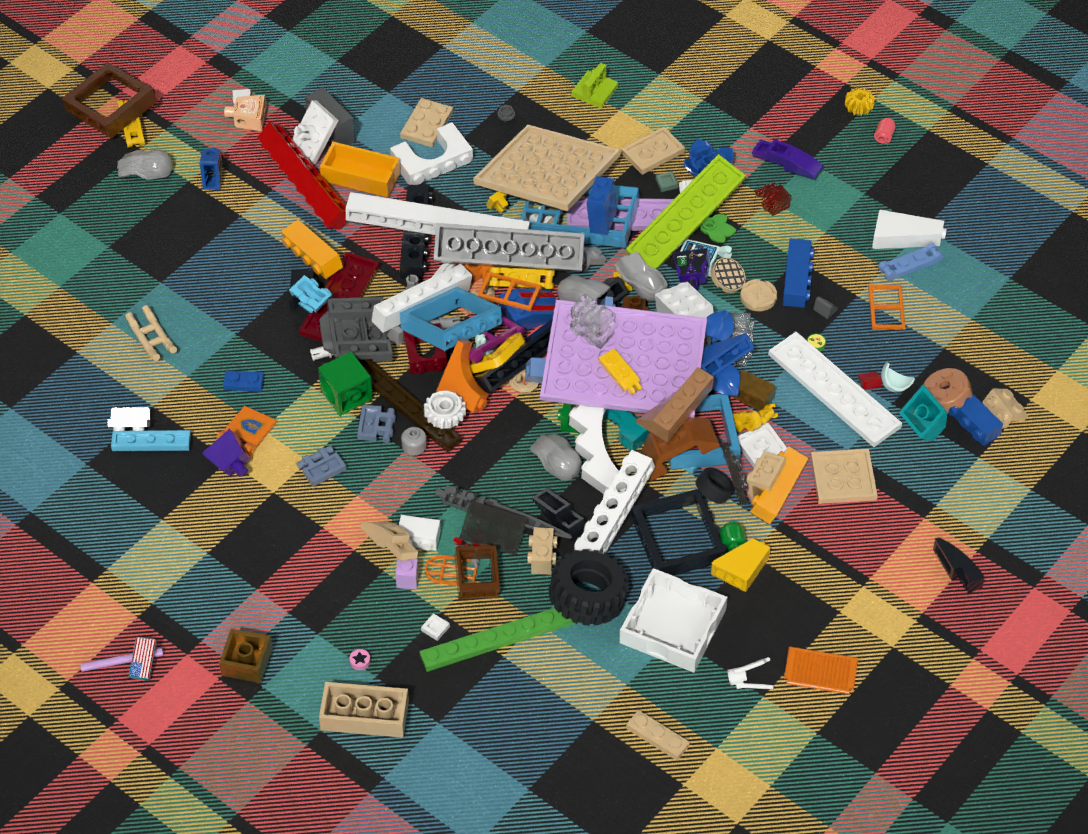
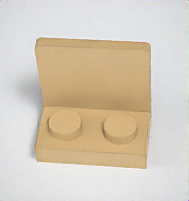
[747,451,786,501]

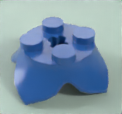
[683,138,734,178]

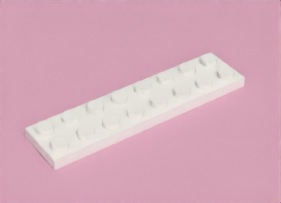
[768,332,902,447]

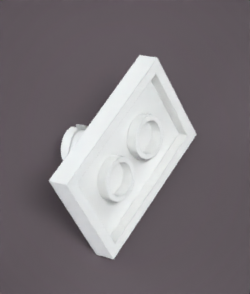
[293,100,339,165]

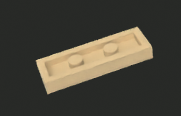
[626,710,690,761]

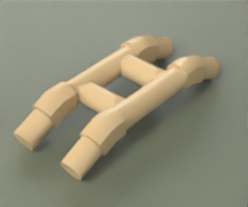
[125,305,177,361]

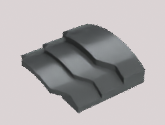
[319,297,393,362]

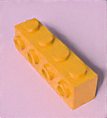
[281,220,343,279]
[750,446,808,524]

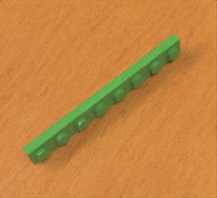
[420,608,579,672]

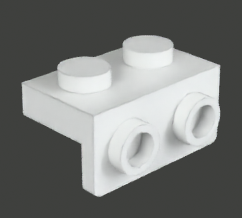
[108,408,150,431]

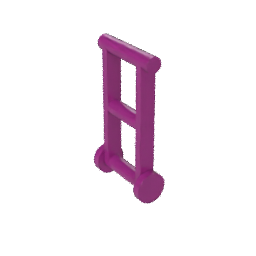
[447,314,525,363]

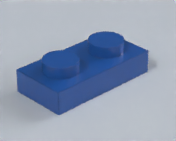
[223,371,264,392]

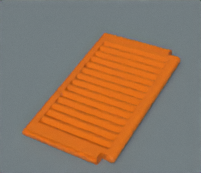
[784,647,858,694]

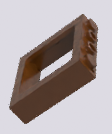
[61,62,157,138]

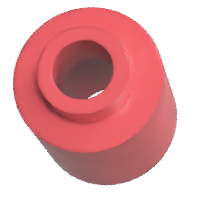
[874,118,896,144]

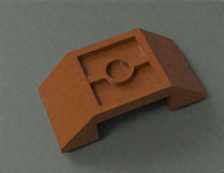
[640,417,720,481]

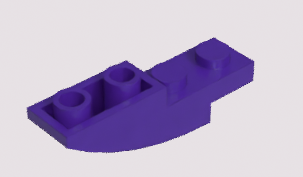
[752,139,824,179]

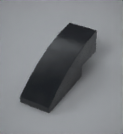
[532,488,585,541]
[933,537,985,593]

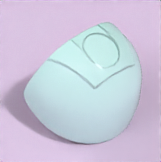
[881,362,915,392]

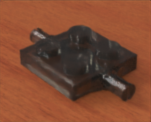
[720,442,749,506]

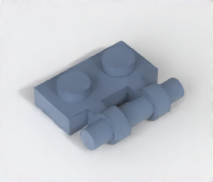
[357,405,396,443]
[296,446,346,487]

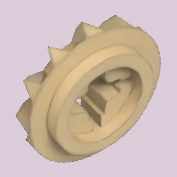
[509,368,539,395]

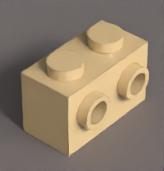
[528,527,557,575]

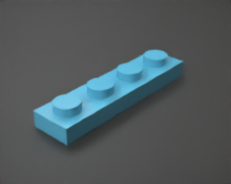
[111,430,191,451]

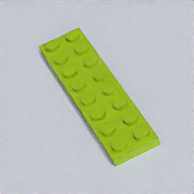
[625,154,746,270]

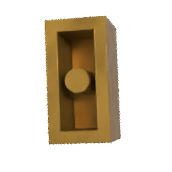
[730,370,776,411]

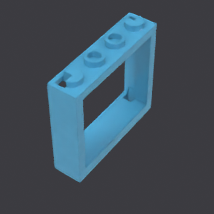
[400,287,502,351]
[669,394,741,469]

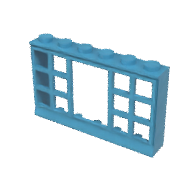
[520,185,640,248]

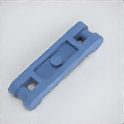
[878,242,944,281]

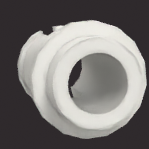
[310,346,334,361]

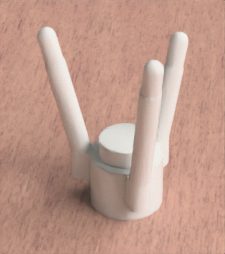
[727,657,773,689]

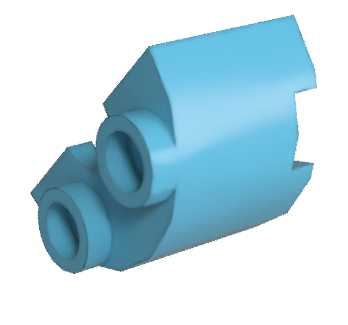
[289,275,332,313]

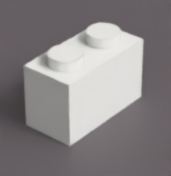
[399,515,441,551]

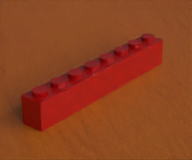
[257,121,347,230]

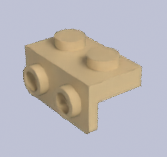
[983,389,1028,428]

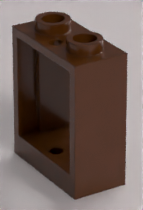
[454,544,500,599]

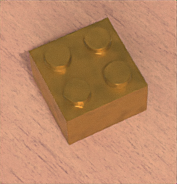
[219,629,272,683]

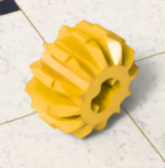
[845,87,875,116]

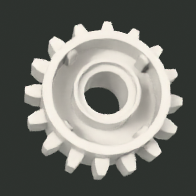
[424,391,466,429]

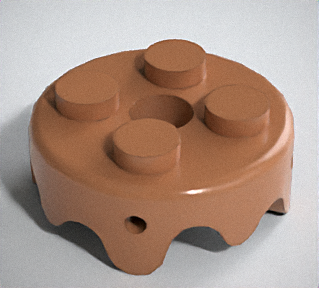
[923,368,972,414]

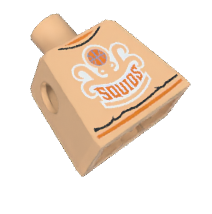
[224,95,266,131]

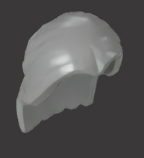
[117,150,173,180]
[615,252,668,302]
[557,275,610,304]
[530,434,582,481]

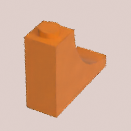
[436,339,489,412]

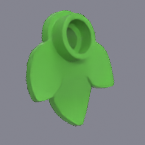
[700,214,736,243]

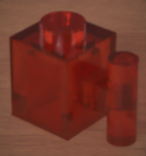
[755,181,791,216]

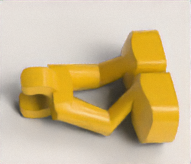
[733,404,778,432]

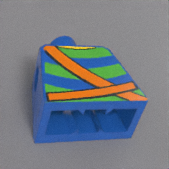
[200,148,223,190]

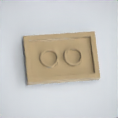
[400,98,453,148]
[621,127,685,175]

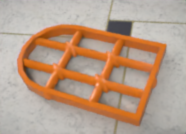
[425,555,478,586]

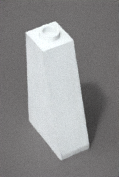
[872,210,947,249]

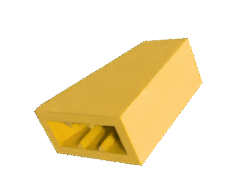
[711,539,770,592]

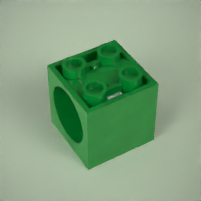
[318,352,373,416]

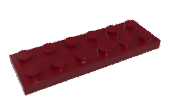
[299,252,380,342]

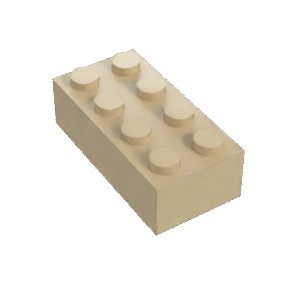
[319,682,409,738]

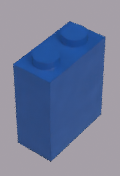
[586,176,617,235]

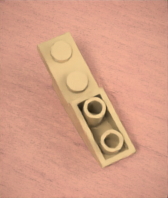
[360,521,418,561]

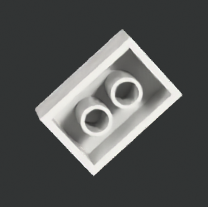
[654,282,714,318]

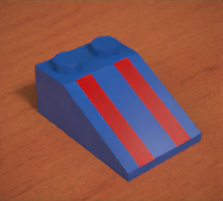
[499,288,556,331]

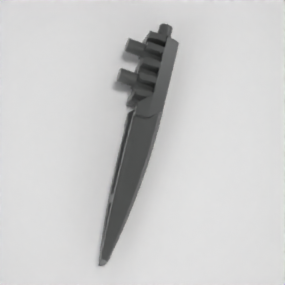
[435,485,572,539]

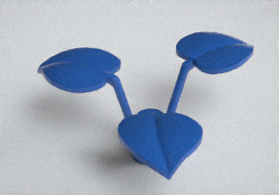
[705,310,740,396]

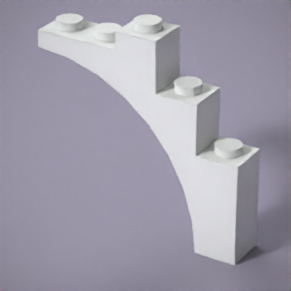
[569,405,627,494]

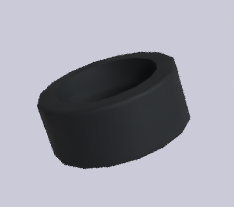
[695,467,734,504]

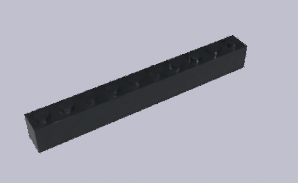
[473,277,628,393]

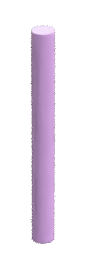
[80,648,163,672]

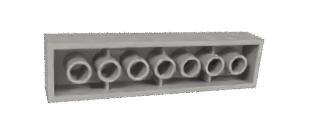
[434,223,584,272]

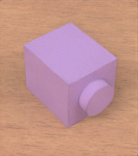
[396,559,419,589]

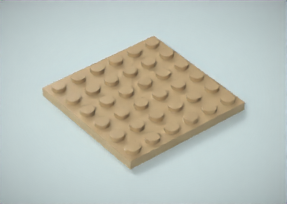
[473,125,620,211]

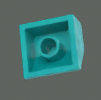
[899,385,948,441]

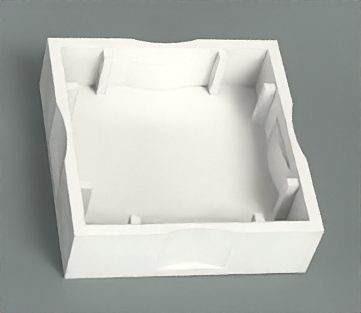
[619,568,727,672]

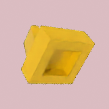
[486,192,508,213]

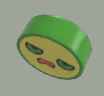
[807,334,826,352]

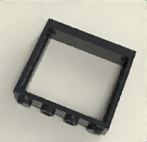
[631,489,727,576]

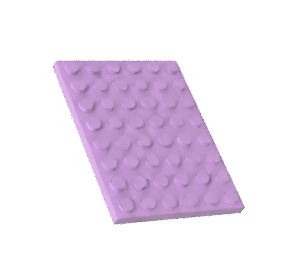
[540,300,707,418]

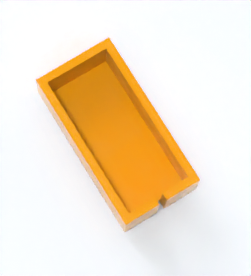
[320,142,401,198]

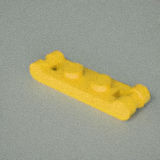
[117,98,145,148]
[489,267,555,289]

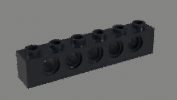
[400,185,433,279]

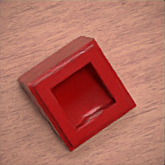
[858,372,882,390]

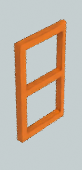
[477,272,542,311]
[868,284,906,330]

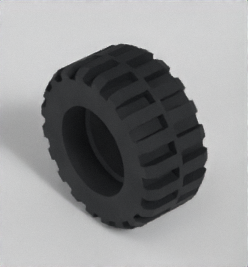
[549,549,629,626]

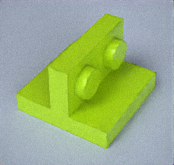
[571,63,618,109]

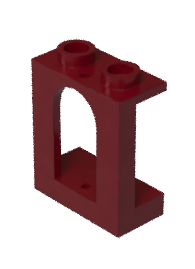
[403,323,447,374]

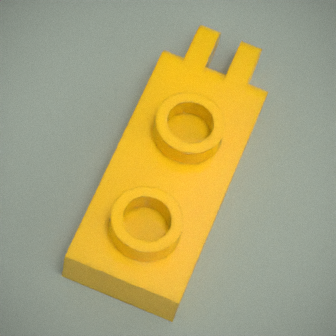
[598,349,642,395]

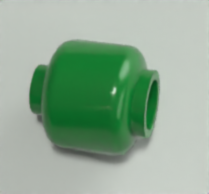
[720,522,746,552]

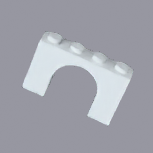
[390,122,473,185]

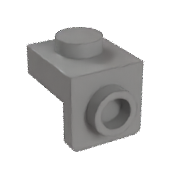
[581,247,607,272]

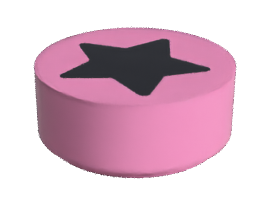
[350,649,370,670]

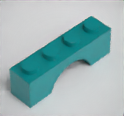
[578,405,649,451]

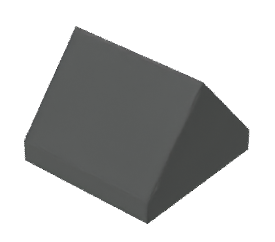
[813,297,838,319]

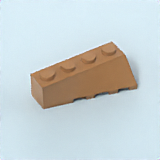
[636,367,714,443]

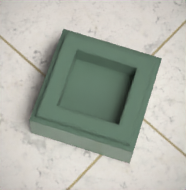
[655,171,678,192]

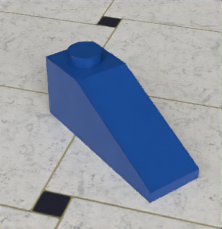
[701,333,754,376]

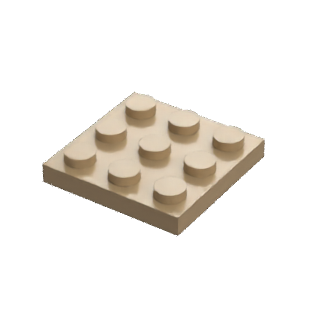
[811,449,877,504]

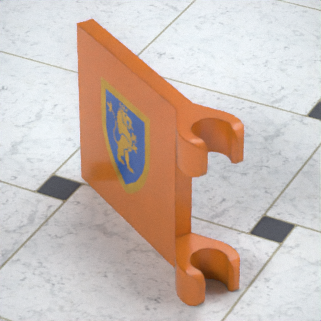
[217,406,277,457]

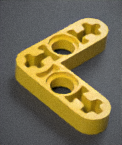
[469,333,525,374]

